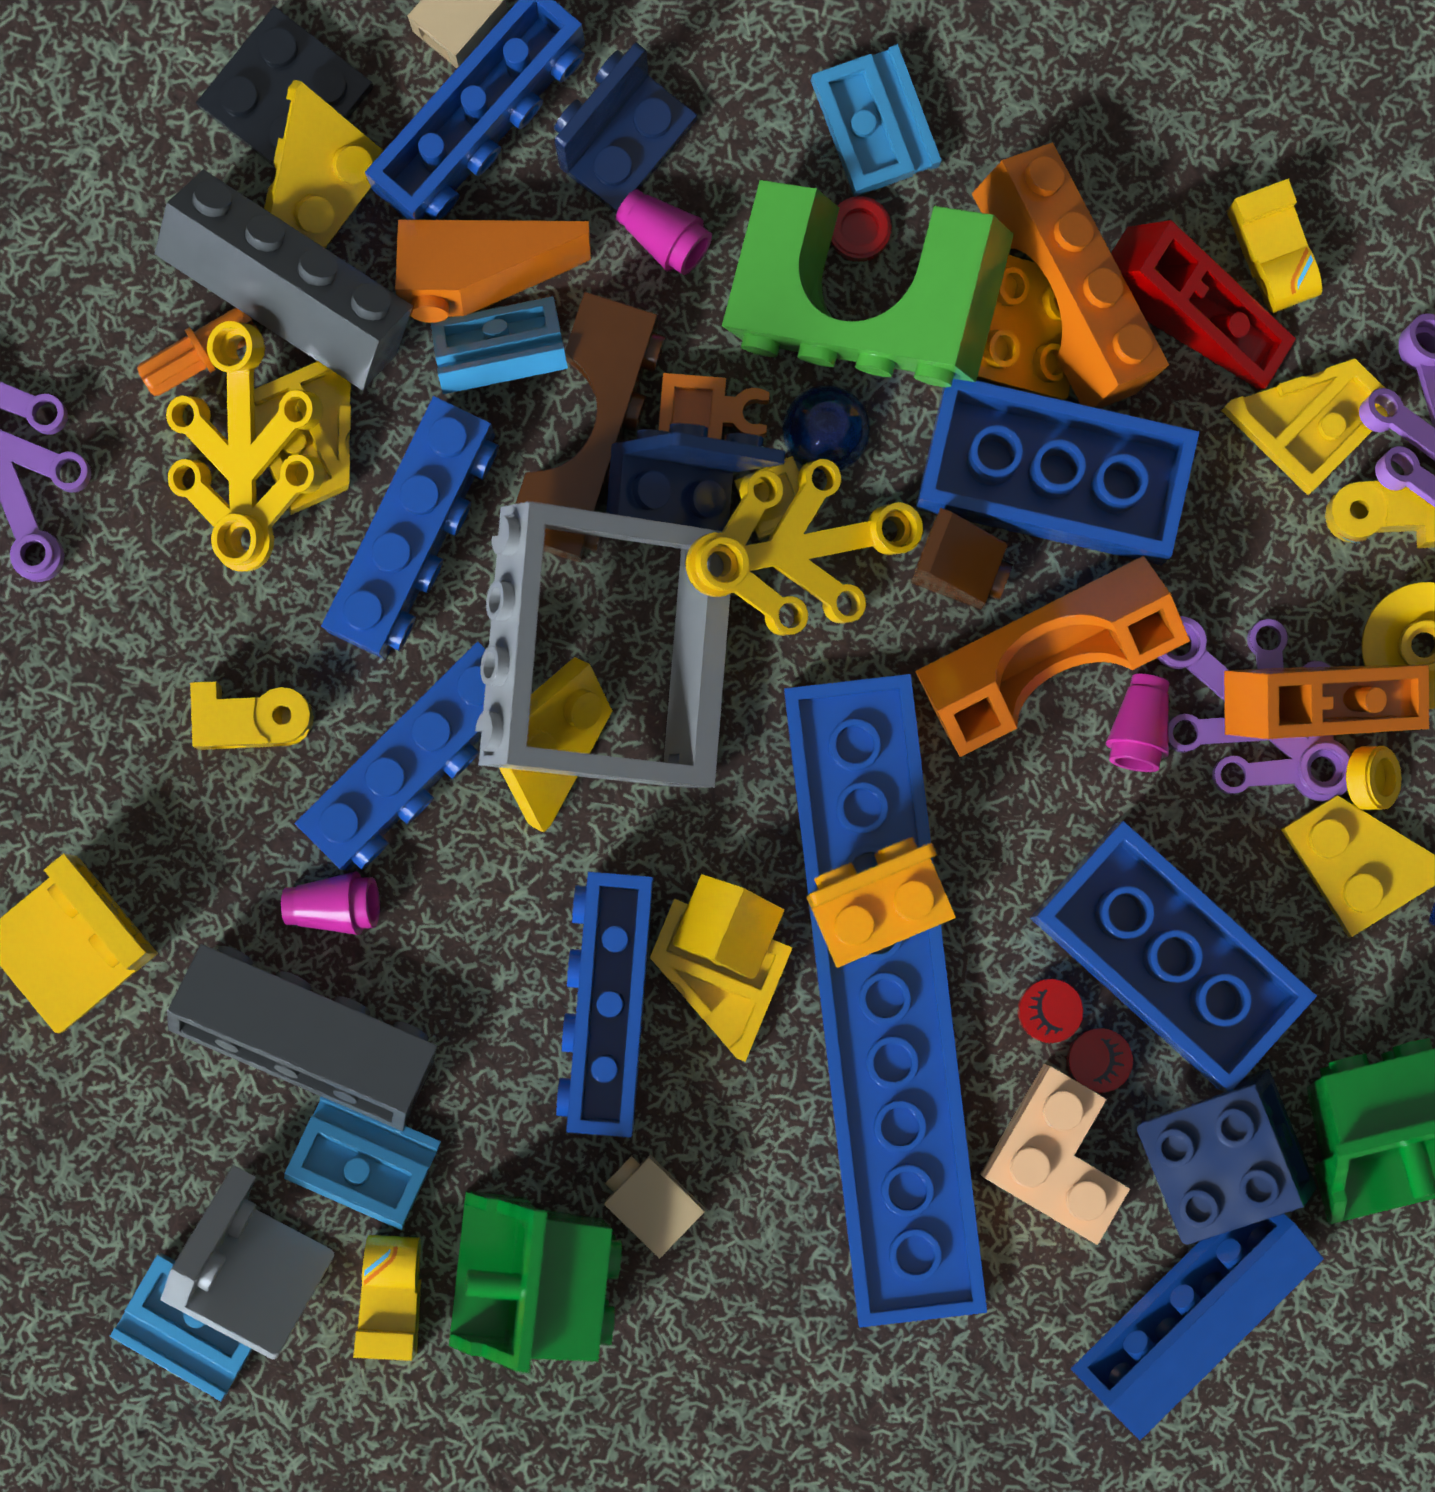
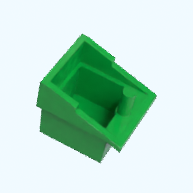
[1306,1038,1435,1225]
[448,1191,622,1373]

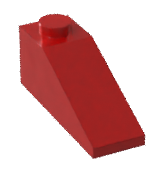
[1111,220,1296,389]

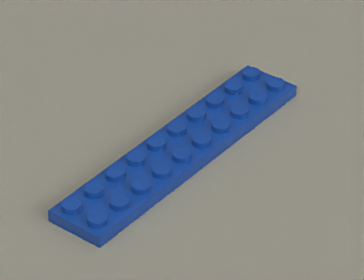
[784,674,987,1328]

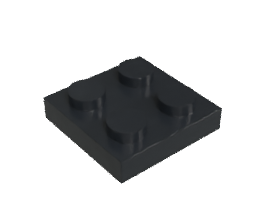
[196,6,374,167]

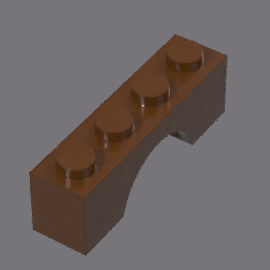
[515,292,666,563]

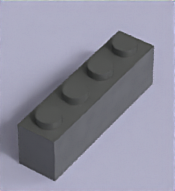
[154,169,413,390]
[167,944,437,1132]

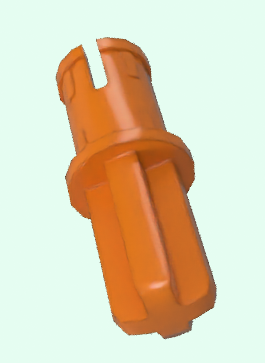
[137,307,261,396]

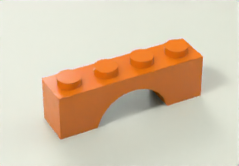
[971,142,1169,409]
[915,556,1190,757]

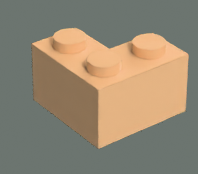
[980,1064,1130,1245]

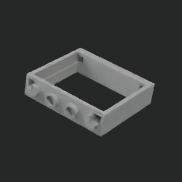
[475,502,730,788]

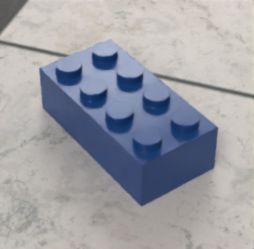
[916,379,1200,566]
[1030,821,1317,1092]

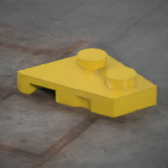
[264,80,383,248]
[1221,359,1388,495]
[254,361,351,515]
[499,657,612,833]
[1281,795,1435,937]
[650,899,792,1062]

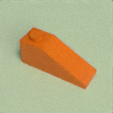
[395,220,591,323]
[1224,665,1429,739]

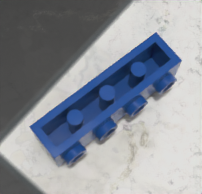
[365,0,585,220]
[321,396,499,660]
[294,641,486,871]
[556,872,654,1137]
[1071,1214,1324,1440]

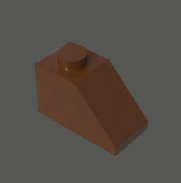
[910,508,1013,610]

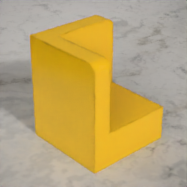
[673,874,784,979]

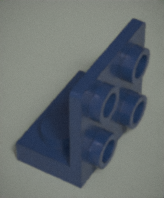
[554,42,697,214]
[606,423,785,531]
[1137,1068,1317,1245]

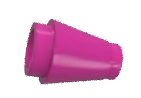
[616,189,712,275]
[1106,674,1170,772]
[281,871,380,935]

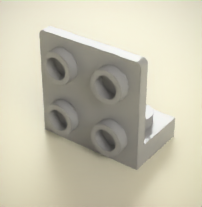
[161,1165,334,1359]

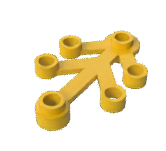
[166,321,324,572]
[686,459,923,636]

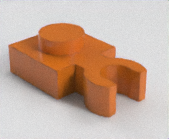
[658,373,770,440]

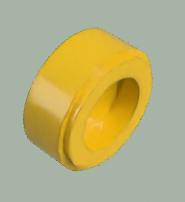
[1346,746,1401,810]

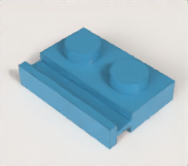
[811,44,942,197]
[430,296,568,394]
[284,1097,441,1231]
[110,1253,253,1401]

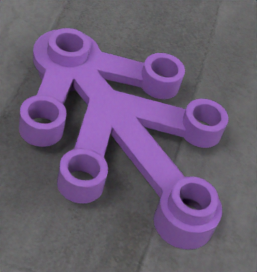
[1359,314,1435,507]
[0,382,91,582]
[1157,616,1351,801]

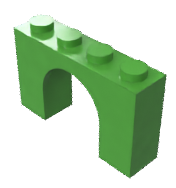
[722,180,1014,387]

